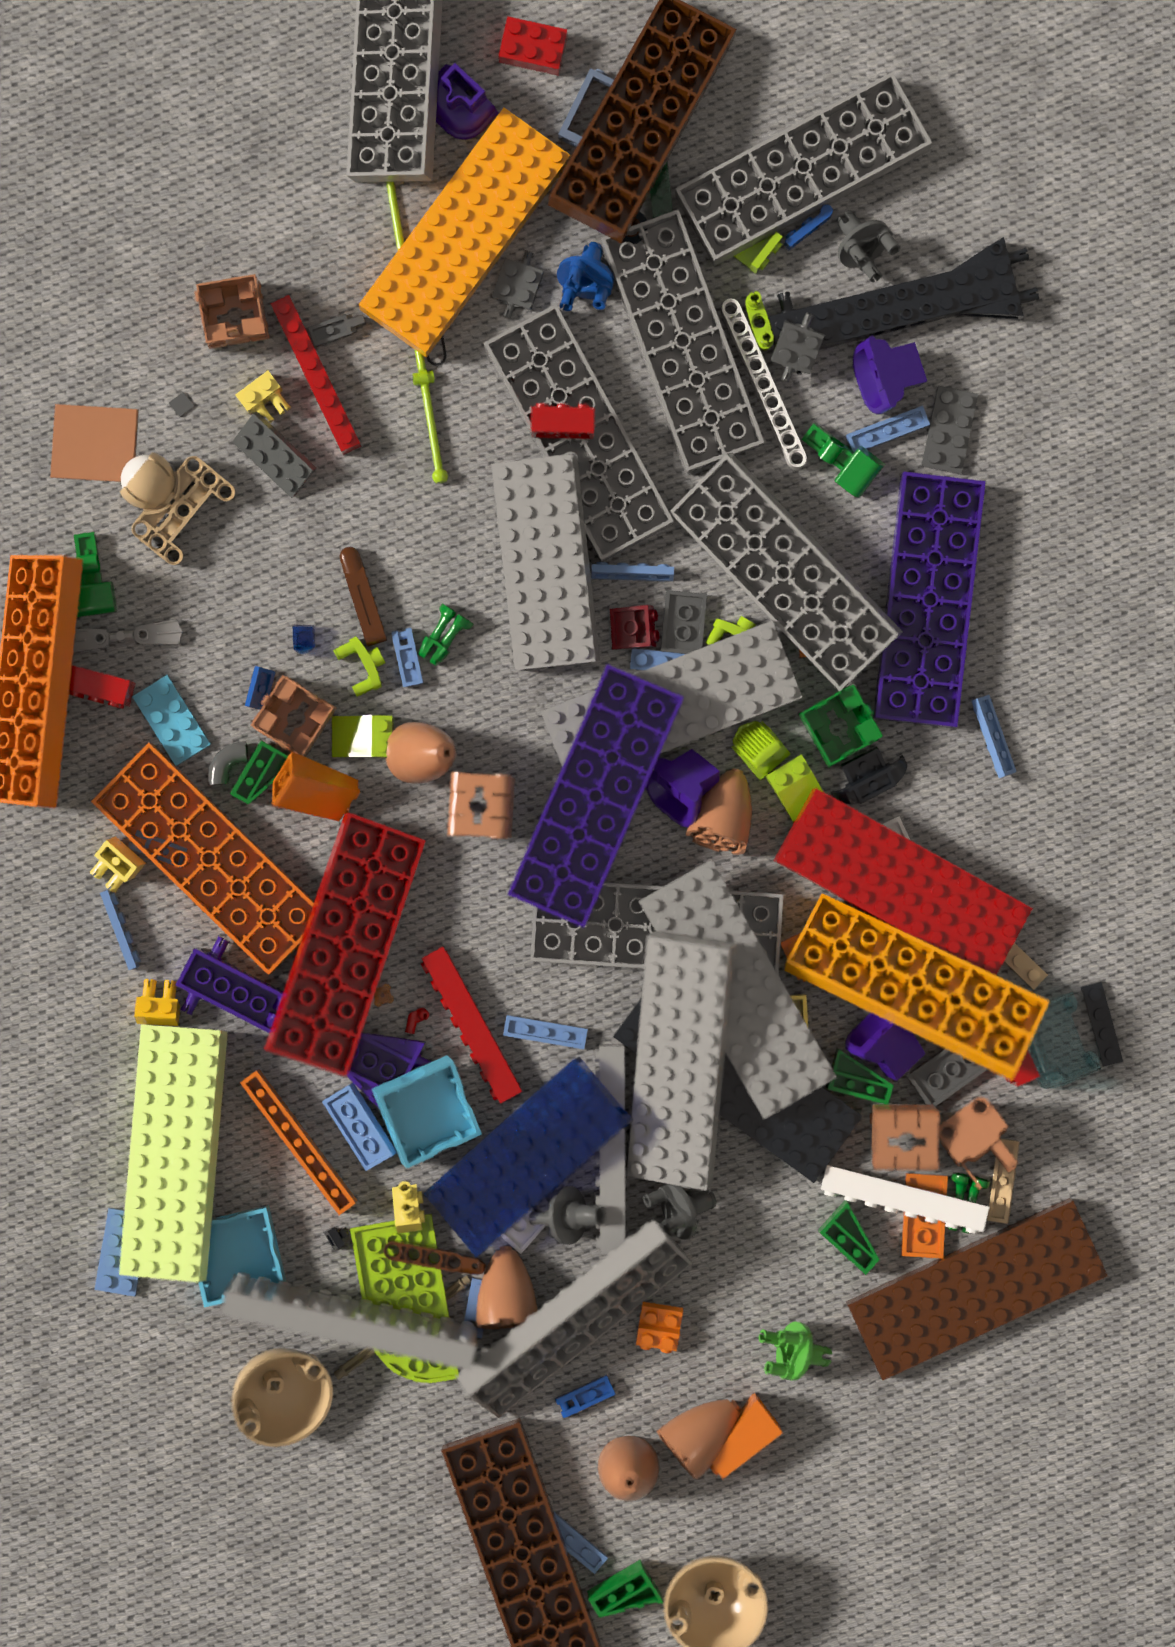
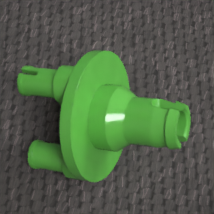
[758,1322,833,1381]

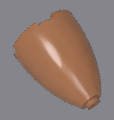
[385,722,456,784]
[686,768,752,855]
[476,1246,538,1329]
[657,1399,741,1480]
[598,1436,659,1501]

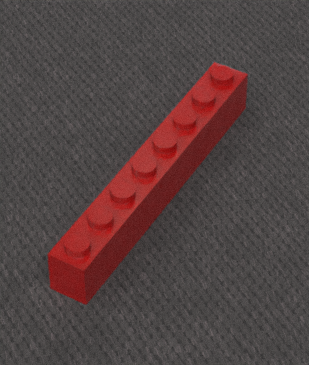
[270,295,362,455]
[420,946,522,1104]

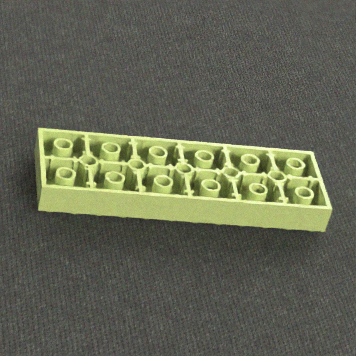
[119,1025,228,1282]

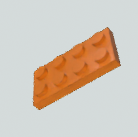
[901,1173,948,1259]

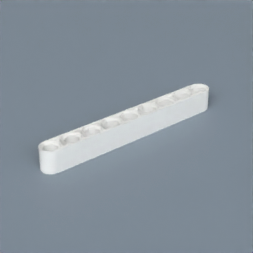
[721,299,807,470]

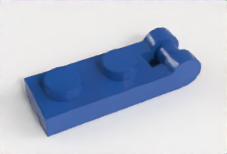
[784,205,833,251]
[555,1374,616,1418]

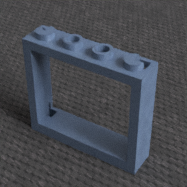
[558,68,615,147]

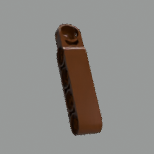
[339,547,387,647]
[384,1240,486,1275]

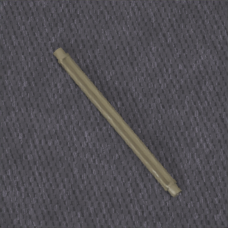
[334,1275,471,1380]

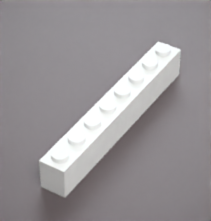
[821,1165,989,1234]

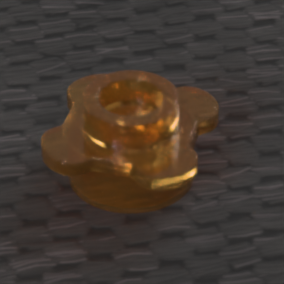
[374,984,394,1007]

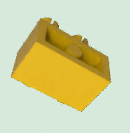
[134,979,180,1026]

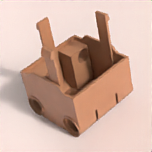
[194,274,270,349]
[251,675,337,757]
[447,772,515,839]
[938,1097,1018,1190]
[870,1104,939,1170]

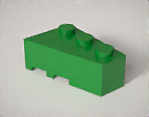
[230,740,289,804]
[826,1048,893,1105]
[818,1200,880,1275]
[587,1560,663,1618]

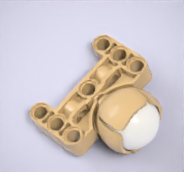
[120,452,235,565]

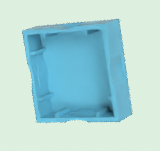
[372,1055,482,1169]
[198,1205,287,1308]

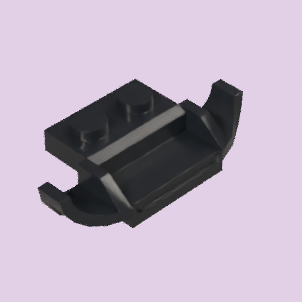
[830,746,908,804]

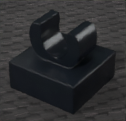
[323,1227,349,1250]

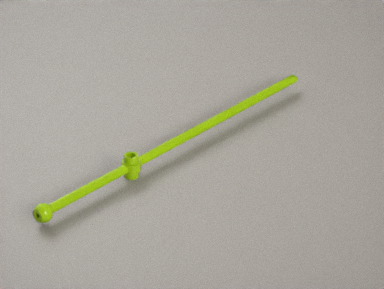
[386,182,448,484]

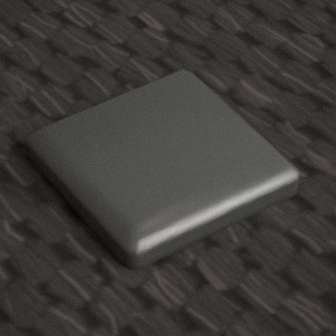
[169,392,194,417]

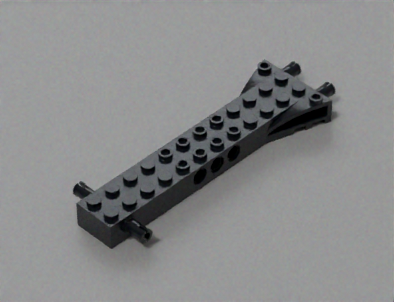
[768,237,1039,375]

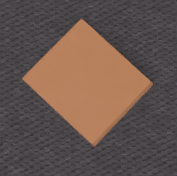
[50,404,138,482]

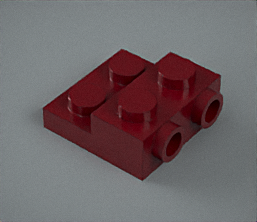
[610,605,659,650]

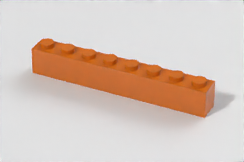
[240,1069,358,1216]

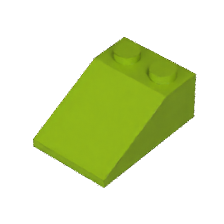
[332,715,394,758]
[765,754,823,823]

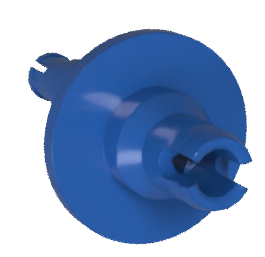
[557,242,614,311]

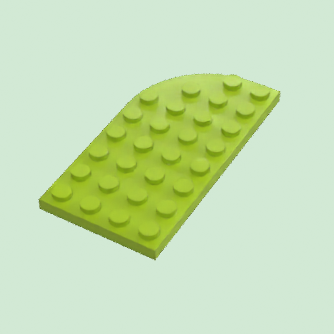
[350,1213,459,1383]

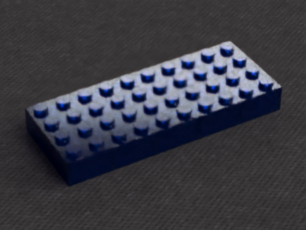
[423,1057,633,1257]

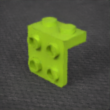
[733,232,783,274]

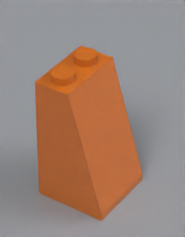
[272,751,360,821]
[710,1393,783,1479]

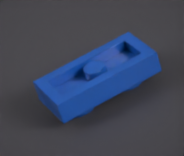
[245,666,276,710]

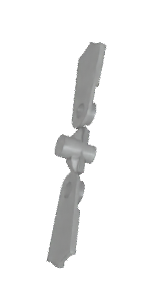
[73,619,183,653]

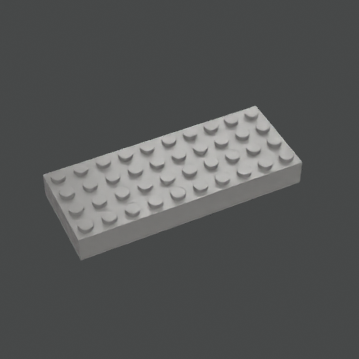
[491,454,600,670]

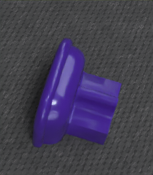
[436,63,499,140]
[853,336,927,415]
[646,749,720,827]
[845,1013,926,1081]

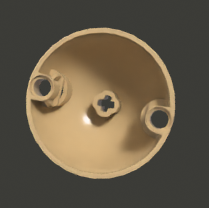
[232,1348,333,1447]
[664,1556,767,1647]

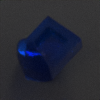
[292,625,315,655]

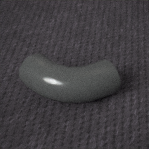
[208,741,248,785]

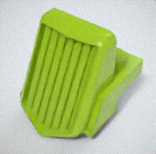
[731,721,791,780]

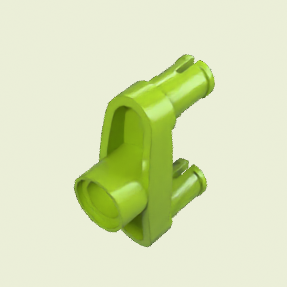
[745,291,774,350]
[705,616,756,645]
[333,636,386,697]

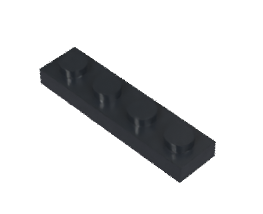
[1081,982,1123,1067]

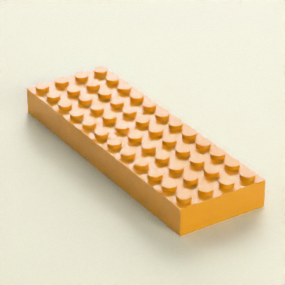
[359,107,570,358]
[784,893,1049,1080]

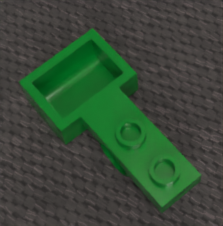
[801,422,886,498]
[74,532,117,618]

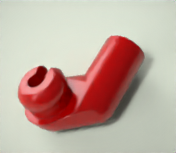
[405,1008,429,1034]

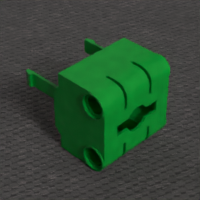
[798,684,883,768]

